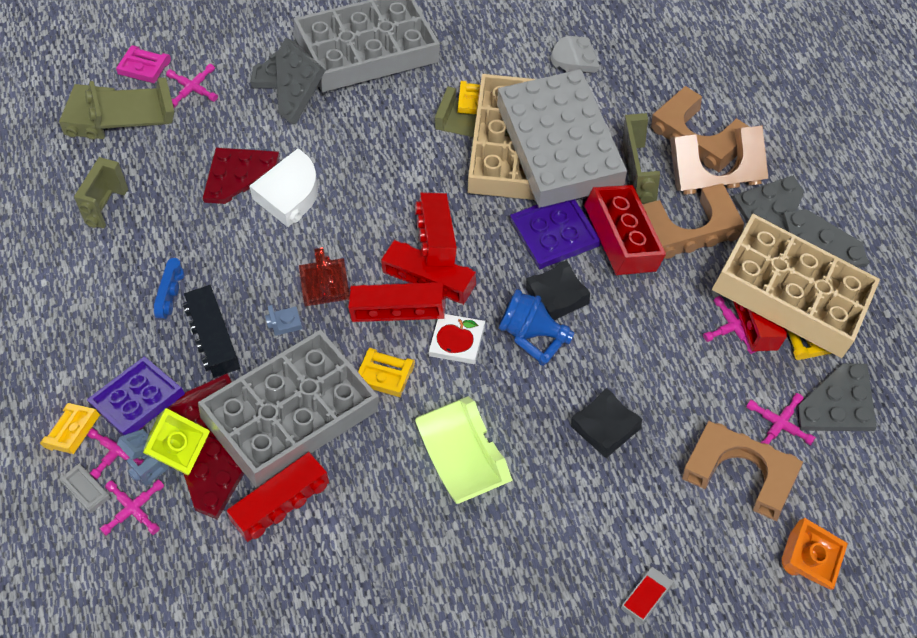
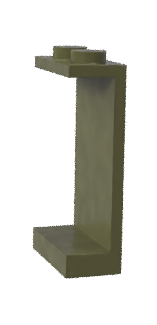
[85,77,175,129]
[435,86,509,137]
[622,113,660,204]

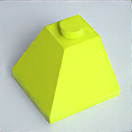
[143,408,210,475]

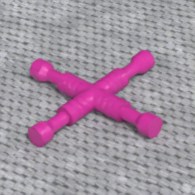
[166,63,218,108]
[703,296,757,354]
[746,393,816,446]
[87,425,145,480]
[99,479,165,536]

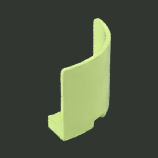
[415,396,512,504]

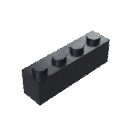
[183,284,241,378]

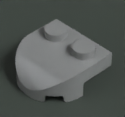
[550,36,600,73]

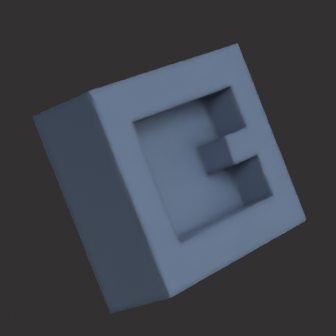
[265,305,302,336]
[117,429,149,460]
[126,456,169,487]

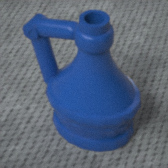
[498,289,575,366]

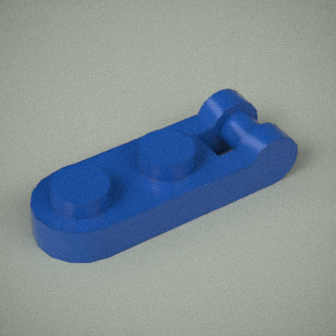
[154,258,184,319]

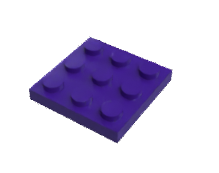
[510,199,601,270]
[87,356,185,436]

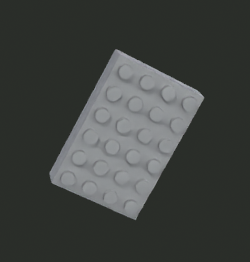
[293,0,440,92]
[497,69,627,208]
[198,330,378,488]

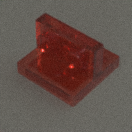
[299,248,350,306]

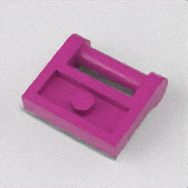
[116,45,171,83]

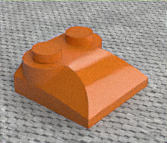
[782,518,848,590]

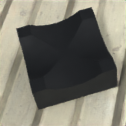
[526,260,590,320]
[571,388,642,458]

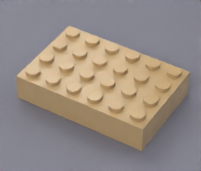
[468,74,536,200]
[712,214,880,358]

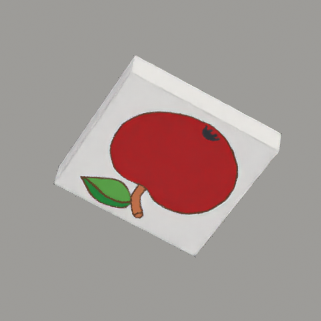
[429,314,485,364]

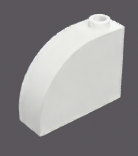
[249,149,318,227]

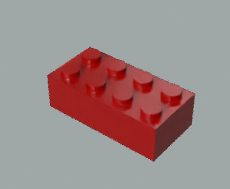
[584,185,666,275]

